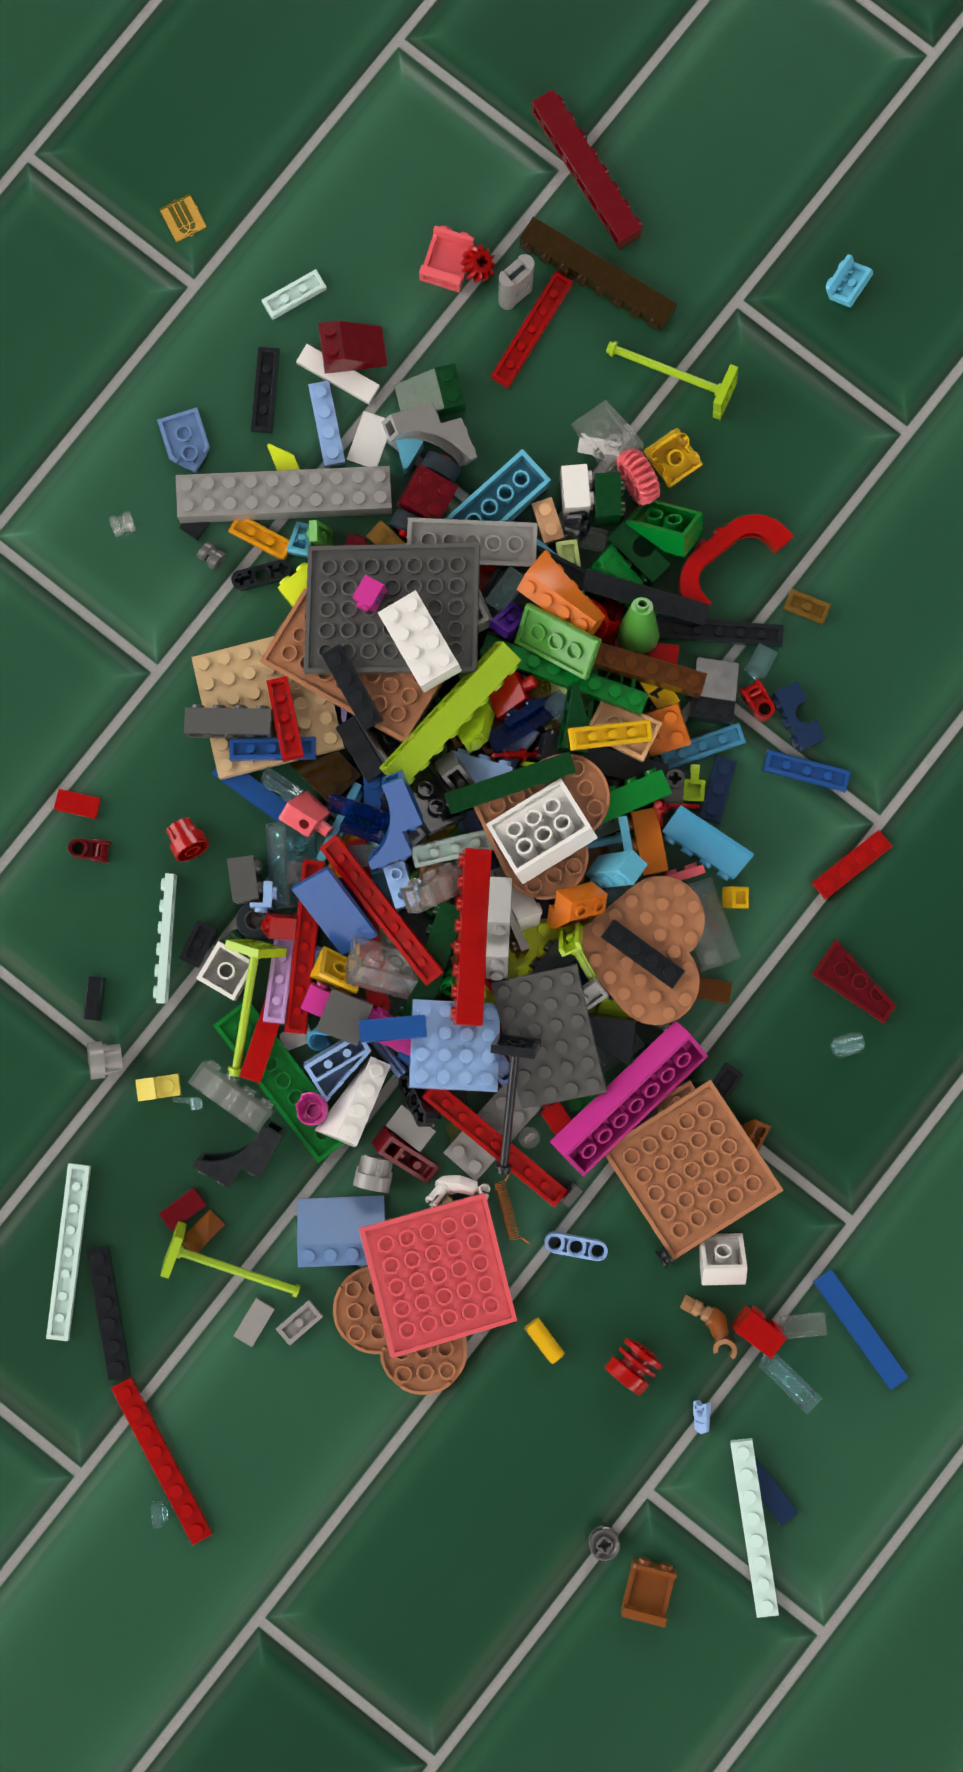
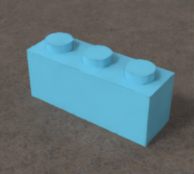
[585,850,648,888]

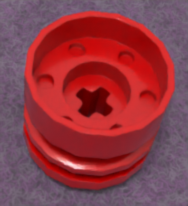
[604,1337,663,1396]

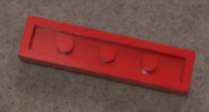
[266,676,305,762]
[811,830,892,900]

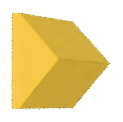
[309,946,362,994]

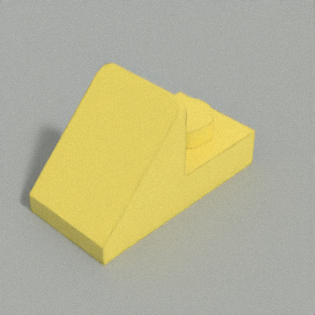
[135,1074,182,1101]

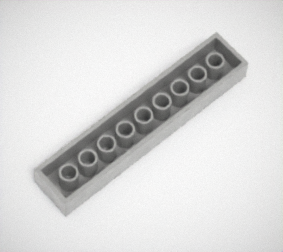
[176,466,392,524]

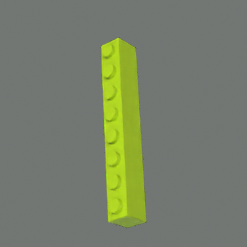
[379,641,521,785]

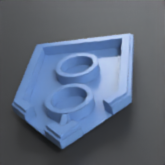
[157,407,210,473]

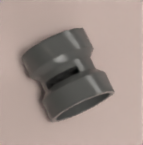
[197,541,227,571]

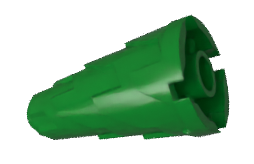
[588,544,659,616]

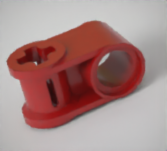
[739,679,775,722]

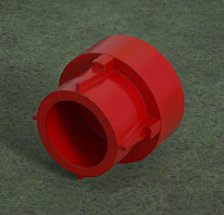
[166,817,209,862]

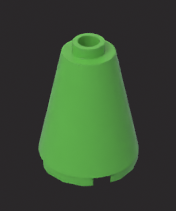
[617,597,660,654]

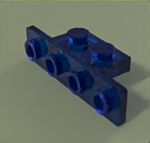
[488,691,565,753]
[328,793,410,844]

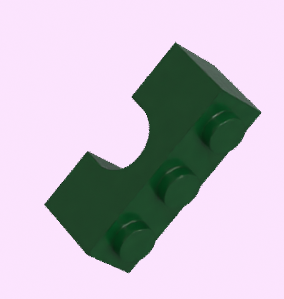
[606,520,671,587]

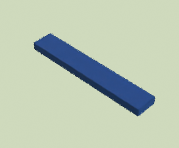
[813,1269,909,1390]

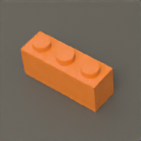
[627,807,669,877]

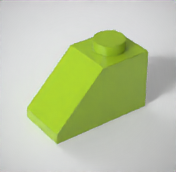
[457,702,495,753]

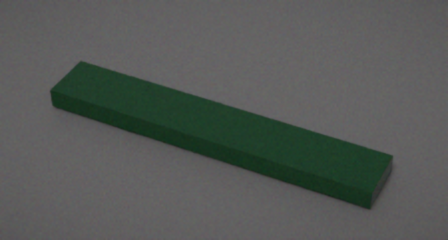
[444,752,576,814]

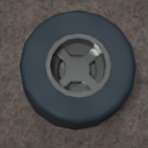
[236,901,274,940]

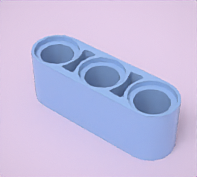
[544,1231,608,1261]

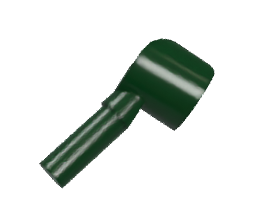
[214,929,244,946]

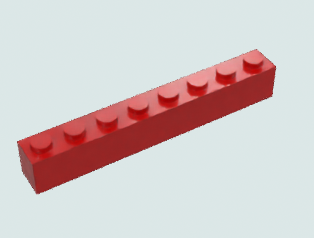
[450,848,492,1027]

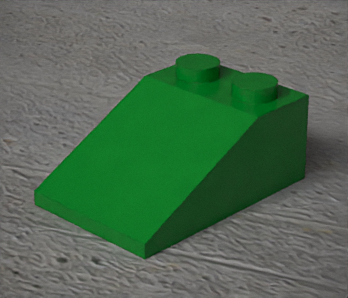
[626,500,703,557]

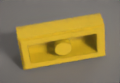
[524,1317,565,1364]

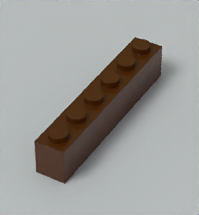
[593,643,707,698]

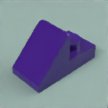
[488,602,524,641]

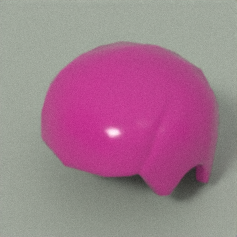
[296,1092,328,1126]

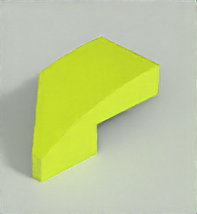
[267,443,300,471]

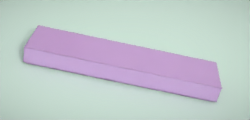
[263,938,295,1024]

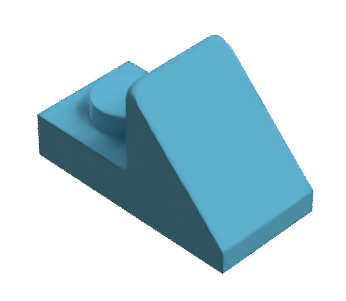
[287,522,312,558]

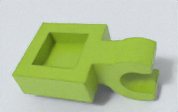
[683,764,705,802]

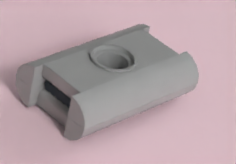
[498,254,535,310]

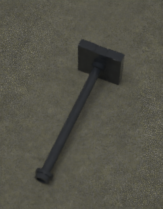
[490,1034,541,1175]

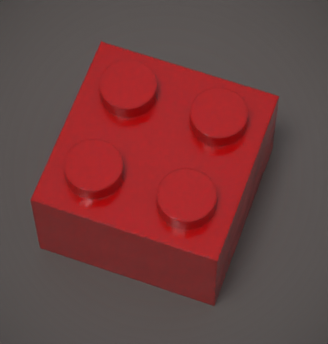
[730,1305,787,1359]

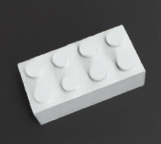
[378,590,462,693]

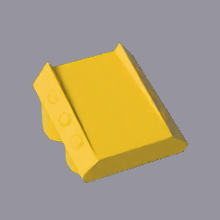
[643,428,703,488]

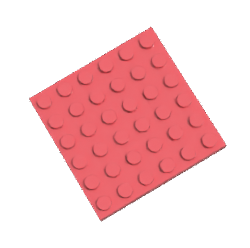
[358,1193,517,1358]

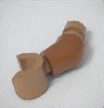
[680,1295,737,1359]

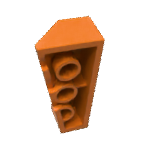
[516,549,605,635]

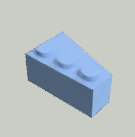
[304,1040,371,1102]

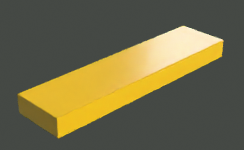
[568,719,653,751]

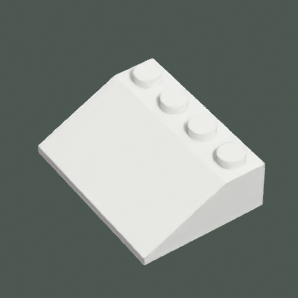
[486,778,598,884]

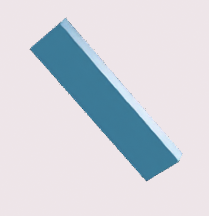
[659,723,746,770]

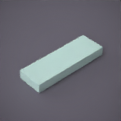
[261,269,327,320]

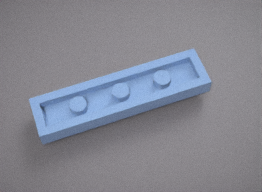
[308,380,346,468]

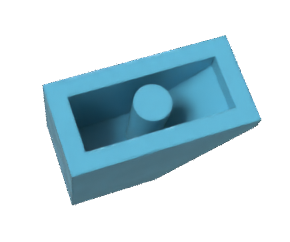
[396,439,424,475]

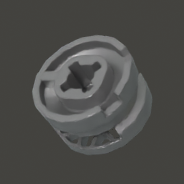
[588,1525,620,1561]

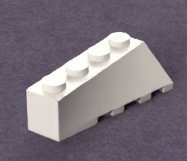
[315,1057,391,1147]

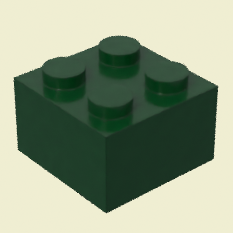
[592,473,625,526]

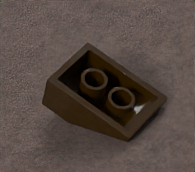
[289,751,363,807]

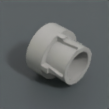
[87,1041,123,1080]
[353,1154,393,1193]

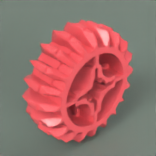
[616,448,660,506]

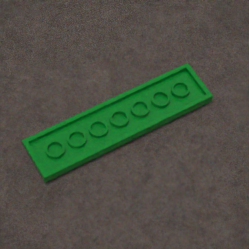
[213,1003,344,1163]

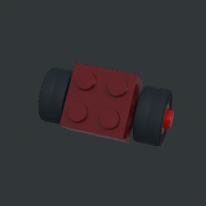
[389,451,461,540]

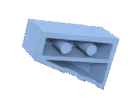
[451,748,516,783]

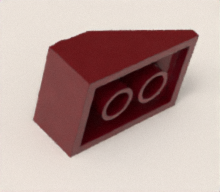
[318,321,387,374]

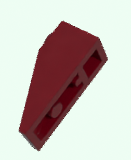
[371,1125,440,1184]

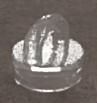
[518,1127,540,1148]

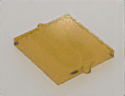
[159,194,207,242]

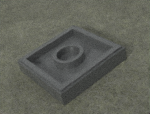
[316,988,373,1046]

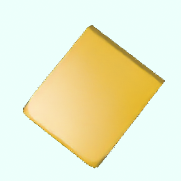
[722,886,749,909]

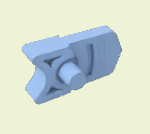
[693,1400,711,1434]

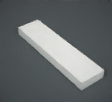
[296,344,380,405]

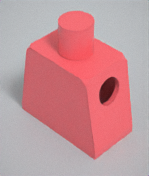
[278,790,334,838]

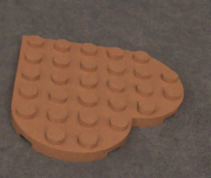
[474,754,610,900]
[582,876,705,1025]
[333,1266,467,1395]

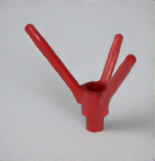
[653,799,700,837]

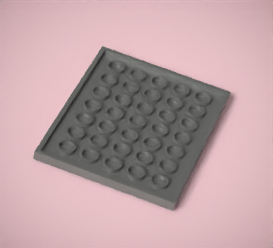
[304,543,480,675]

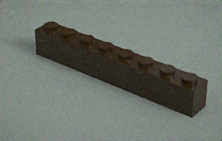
[519,217,677,332]

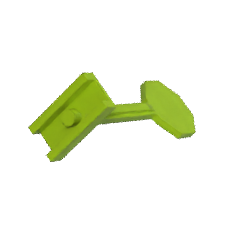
[558,922,630,1017]

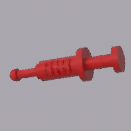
[491,748,538,762]

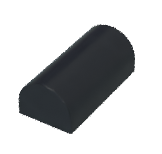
[83,976,106,1021]

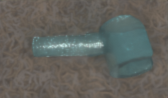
[172,1096,203,1110]

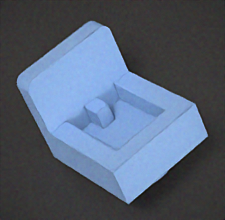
[250,881,277,913]

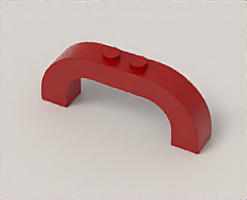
[678,514,794,606]

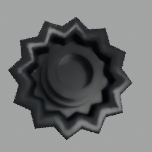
[565,511,591,541]

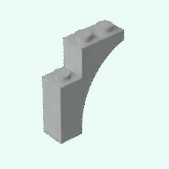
[381,403,477,467]
[486,877,512,981]

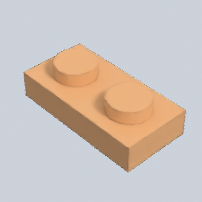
[531,497,565,545]

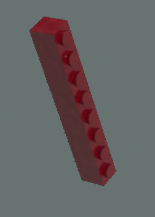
[531,89,643,249]

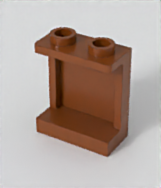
[620,1557,677,1628]

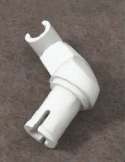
[425,1175,490,1207]

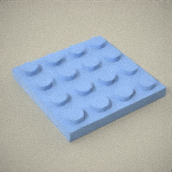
[409,999,500,1092]

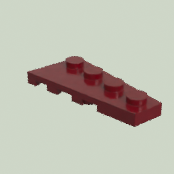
[811,939,896,1024]

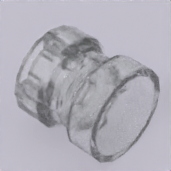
[109,511,136,538]

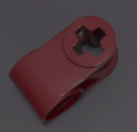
[68,838,112,863]

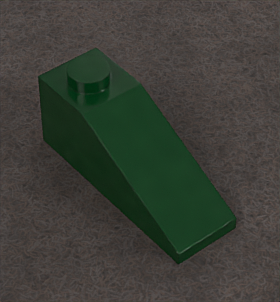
[556,683,590,755]

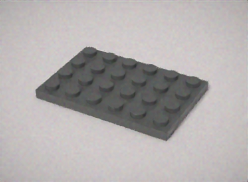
[491,964,607,1109]

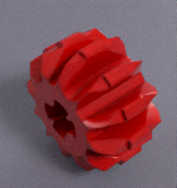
[460,245,497,283]

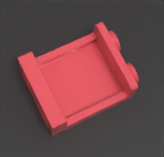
[419,226,475,293]

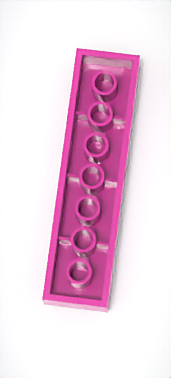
[550,1021,708,1177]

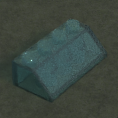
[265,821,317,910]

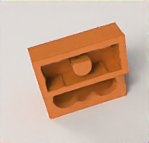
[546,882,608,930]

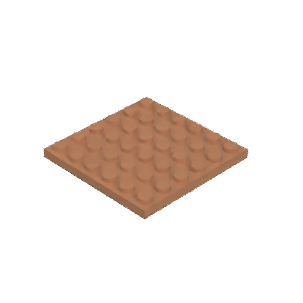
[605,1079,784,1260]

